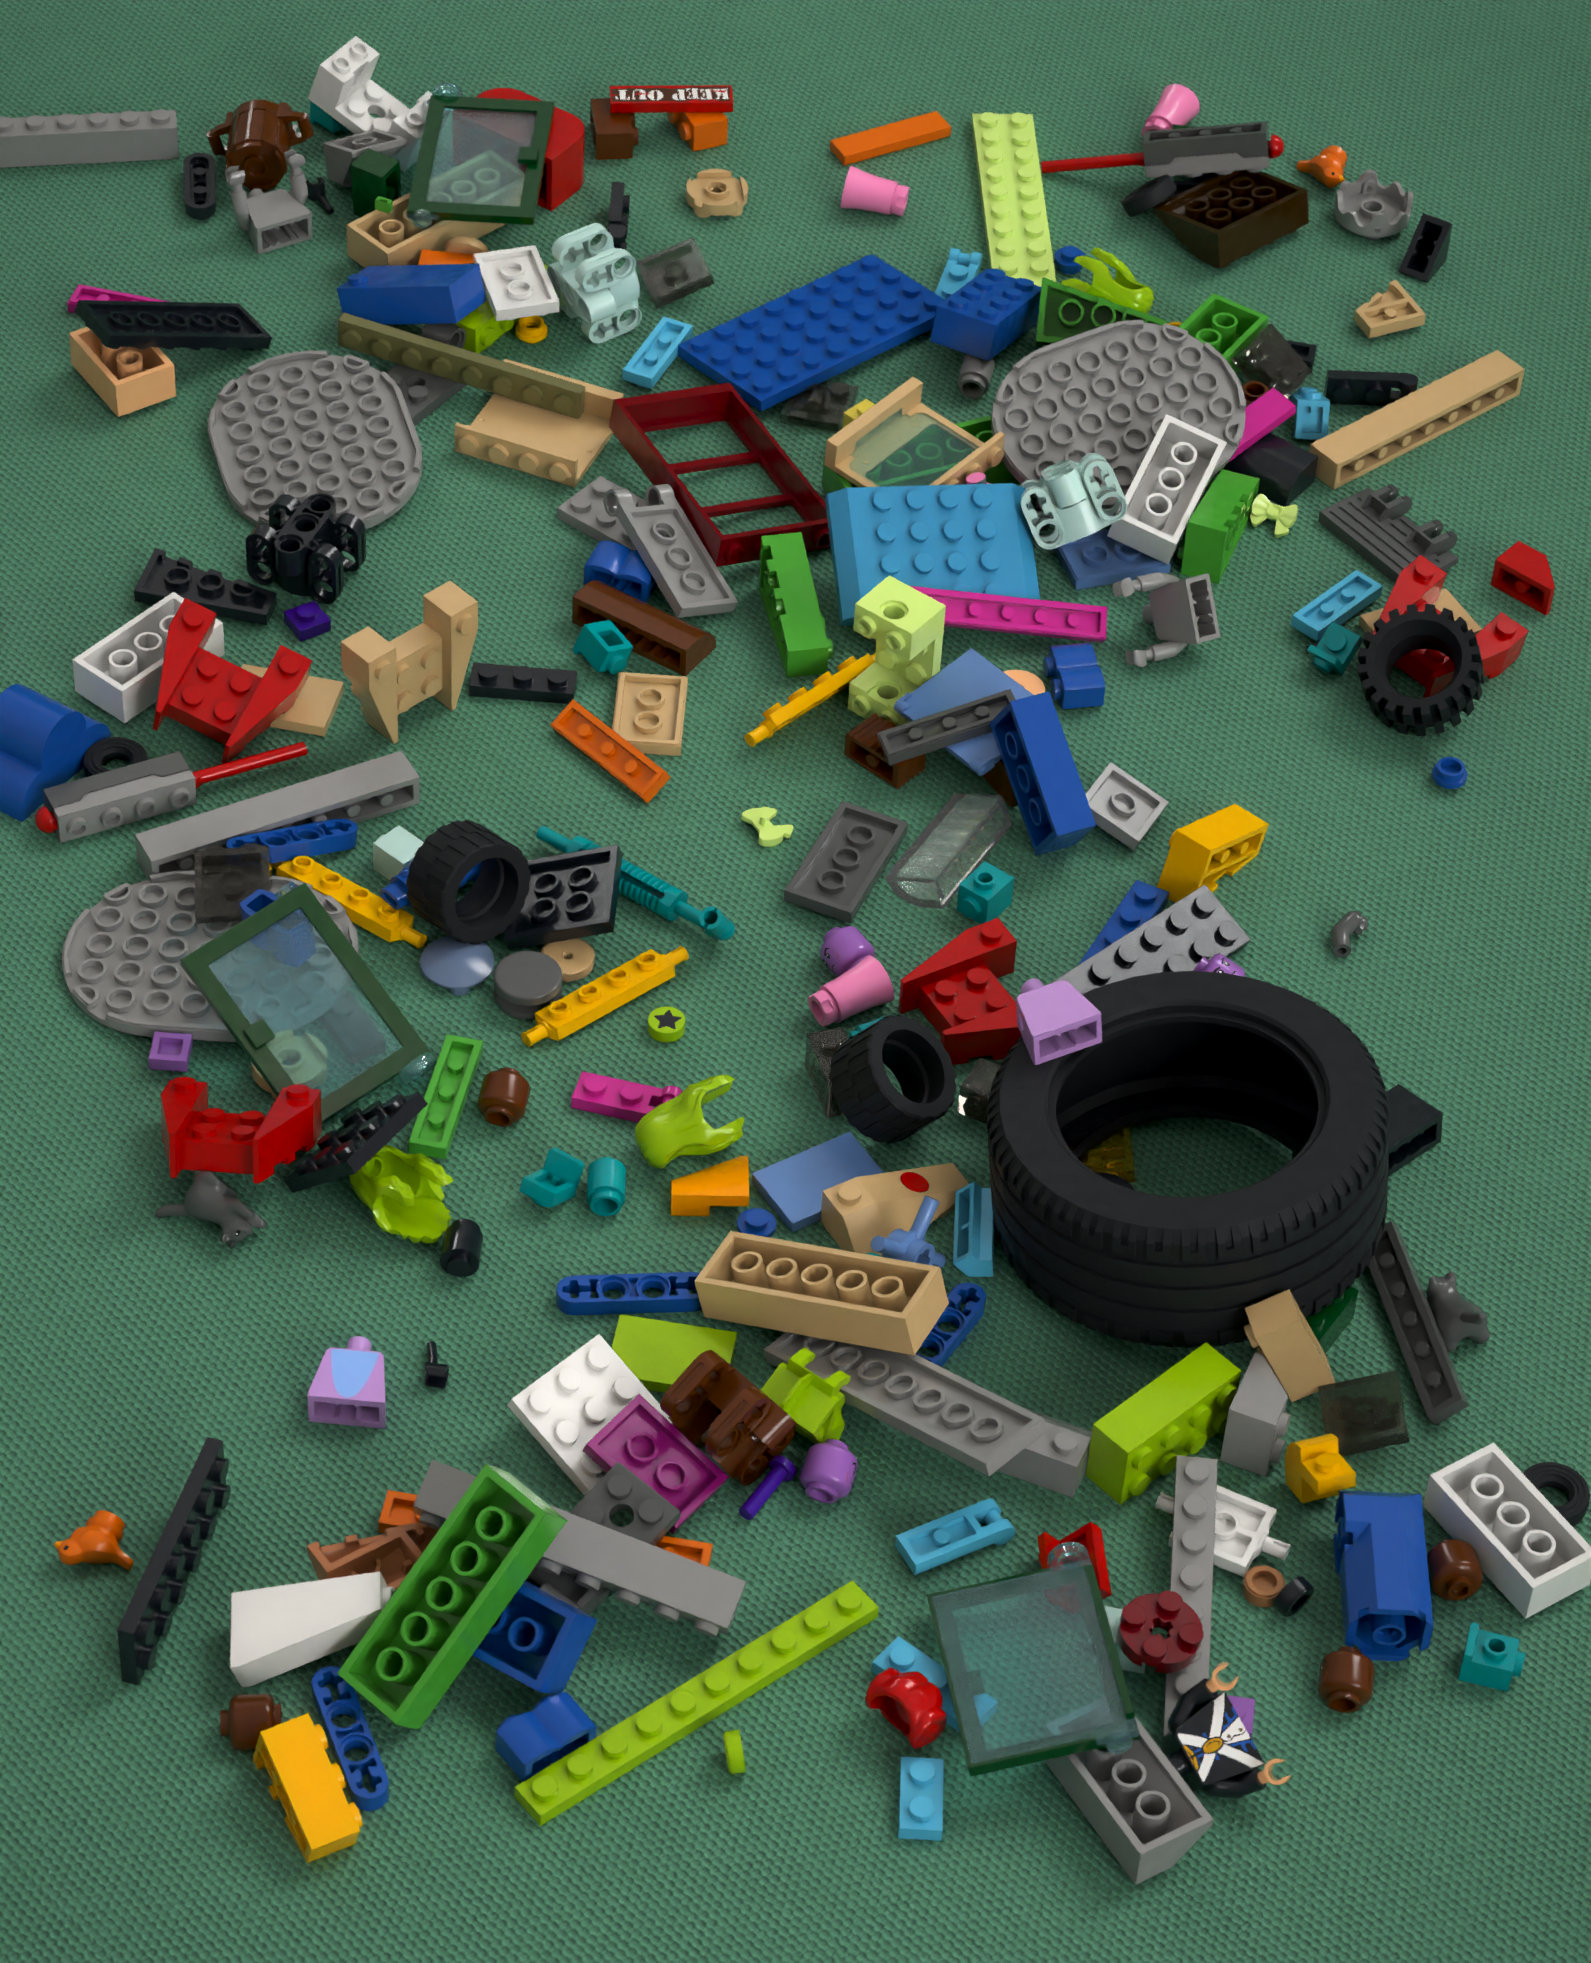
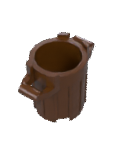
[206,99,314,192]

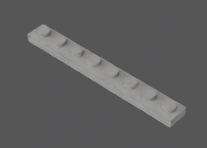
[1162,1455,1218,1751]

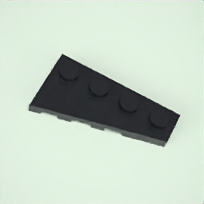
[134,548,277,625]

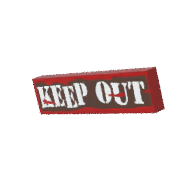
[609,85,733,113]

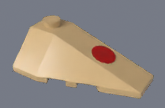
[820,1163,969,1257]

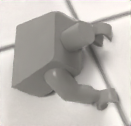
[225,149,313,255]
[1112,572,1220,667]

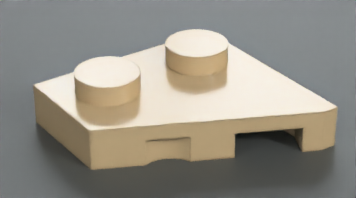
[1354,280,1426,338]

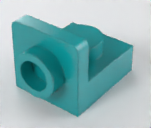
[1307,621,1363,675]

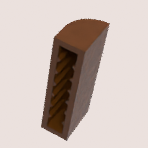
[572,580,716,676]

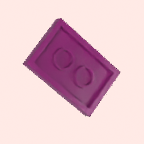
[582,1394,729,1534]

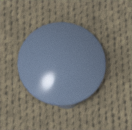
[420,936,494,996]

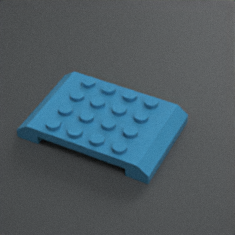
[825,483,1040,626]

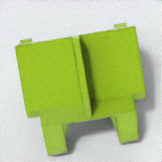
[761,1348,851,1444]

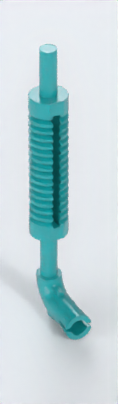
[536,825,735,941]

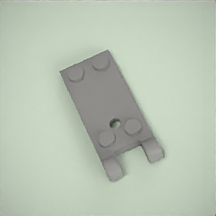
[604,484,738,618]

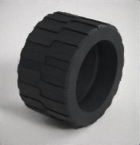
[406,820,531,945]
[829,1015,957,1144]

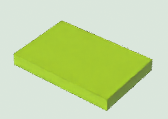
[611,1314,737,1393]

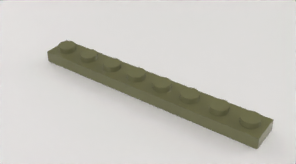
[338,312,585,419]

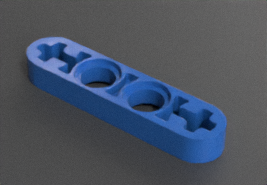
[225,818,358,868]
[556,1272,702,1316]
[916,1283,986,1367]
[312,1666,389,1811]

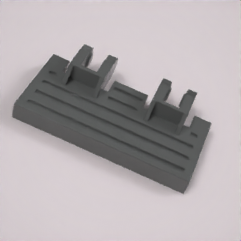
[1318,484,1458,583]

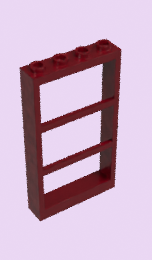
[609,383,831,567]

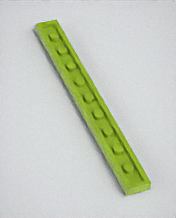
[515,1580,879,1826]

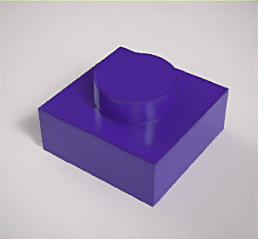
[284,601,331,642]

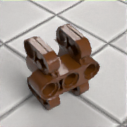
[660,1350,797,1486]

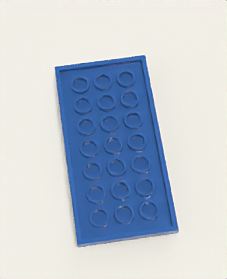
[678,254,945,411]

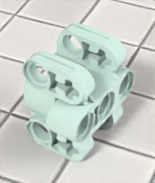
[547,223,642,344]
[1020,453,1127,550]

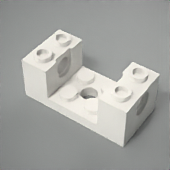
[308,36,452,171]

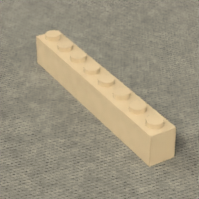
[1309,350,1525,490]

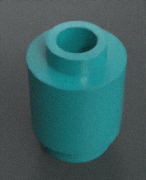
[587,1157,626,1216]

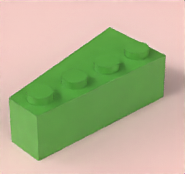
[1036,277,1167,345]
[1177,469,1260,584]
[758,532,833,678]

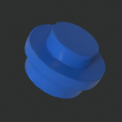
[1054,246,1085,274]
[1432,757,1467,789]
[737,1208,776,1238]

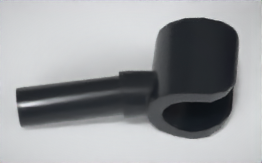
[306,177,334,215]
[425,1341,449,1388]

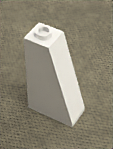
[230,1572,395,1688]

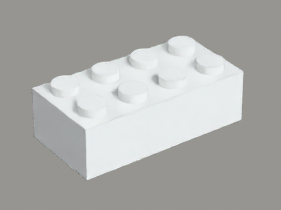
[1107,414,1227,565]
[72,592,225,723]
[1423,1443,1591,1619]

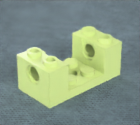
[848,575,946,726]

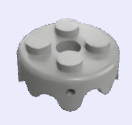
[1334,169,1414,240]

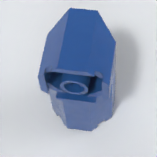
[1333,1490,1433,1661]

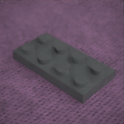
[784,801,908,923]

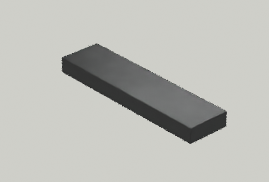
[877,689,1015,766]

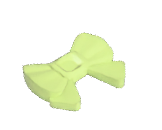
[1250,494,1298,538]
[741,807,794,847]

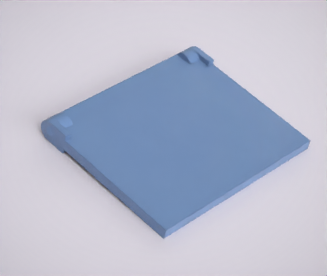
[894,648,1033,776]

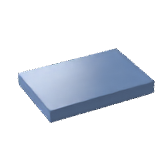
[1053,529,1171,590]
[752,1132,884,1232]

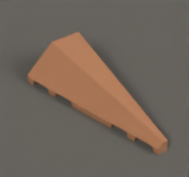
[307,1522,438,1591]

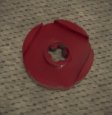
[1117,1590,1204,1673]

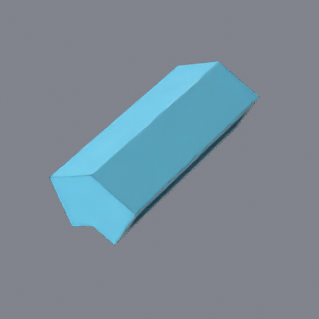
[953,1182,994,1277]

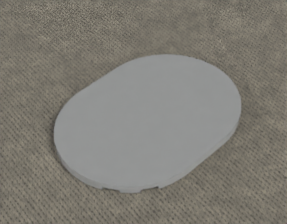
[991,320,1246,513]
[208,351,423,535]
[62,871,359,1042]

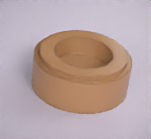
[1242,1565,1285,1607]

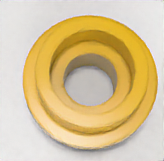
[515,315,548,344]

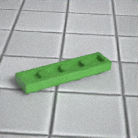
[408,1034,483,1159]

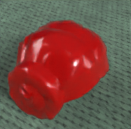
[865,1668,947,1749]

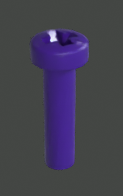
[739,1455,797,1520]

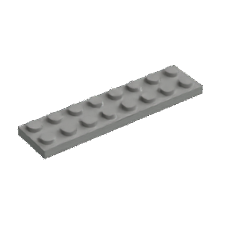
[763,1332,1047,1476]

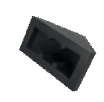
[1399,213,1453,283]

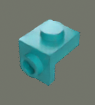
[519,1147,584,1208]

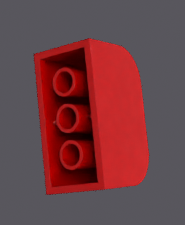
[453,88,585,211]

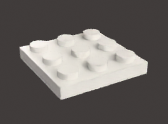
[507,1334,672,1496]

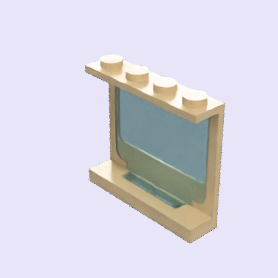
[824,377,1005,487]

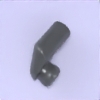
[1331,911,1368,957]

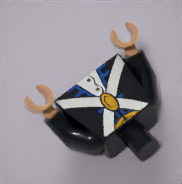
[1162,1662,1291,1799]

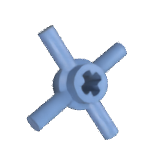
[871,1195,946,1268]

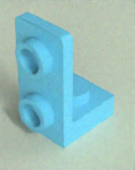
[1289,387,1330,440]

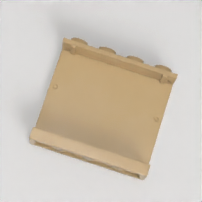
[454,359,624,487]

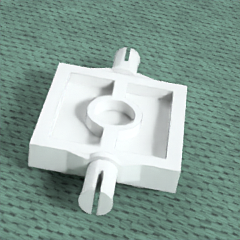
[1155,1485,1291,1577]

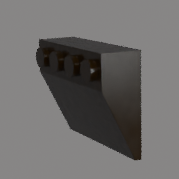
[1153,170,1309,268]

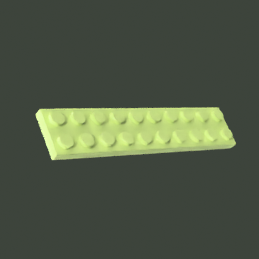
[971,112,1057,287]

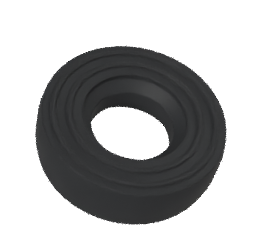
[1121,174,1176,217]
[83,737,148,777]
[1523,1462,1590,1527]

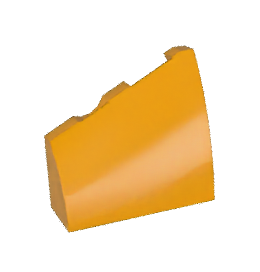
[671,1156,749,1216]

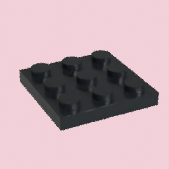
[504,844,623,950]
[284,1092,428,1193]

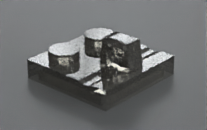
[636,237,715,309]
[780,381,859,434]
[1318,1370,1410,1457]

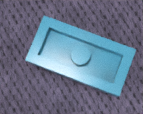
[898,1756,944,1841]

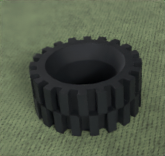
[1357,604,1485,736]

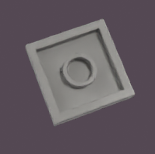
[1086,762,1169,850]

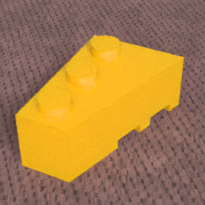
[1157,804,1269,903]
[252,1713,363,1863]

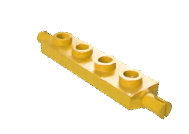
[744,653,875,747]
[268,856,427,949]
[521,946,689,1047]

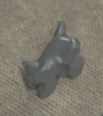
[155,1171,267,1249]
[1426,1271,1490,1352]

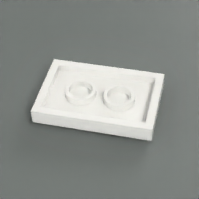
[473,245,559,321]

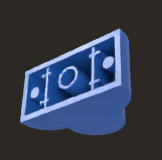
[0,684,111,822]

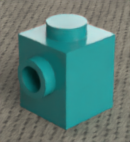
[957,861,1014,924]

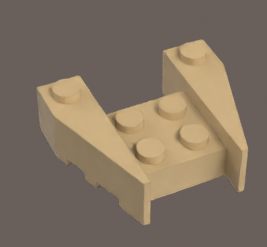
[341,581,478,744]

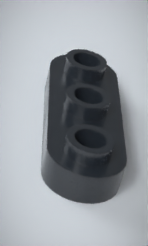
[184,153,216,220]

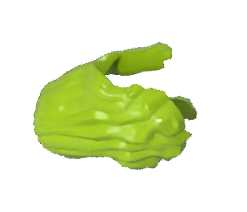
[1058,248,1154,314]
[635,1074,744,1169]
[349,1145,453,1243]

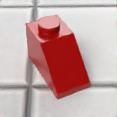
[1491,541,1555,615]

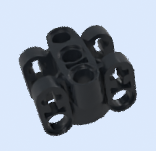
[245,493,366,604]

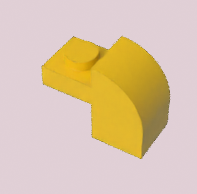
[1285,1434,1356,1503]

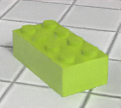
[1086,1342,1241,1505]

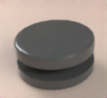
[493,951,563,1020]

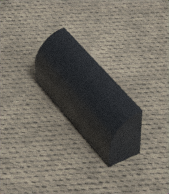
[1217,432,1318,507]
[1292,1084,1443,1176]

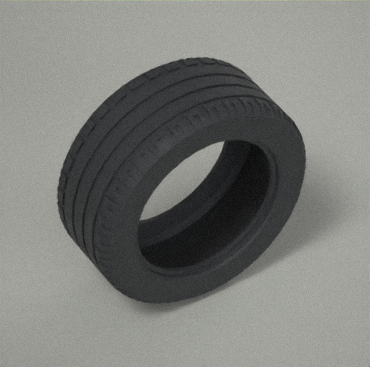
[987,971,1389,1348]

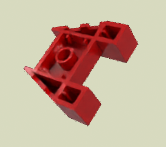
[1372,555,1529,698]
[152,598,313,764]
[898,918,1022,1065]
[161,1077,322,1184]

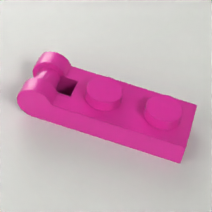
[571,1071,683,1123]

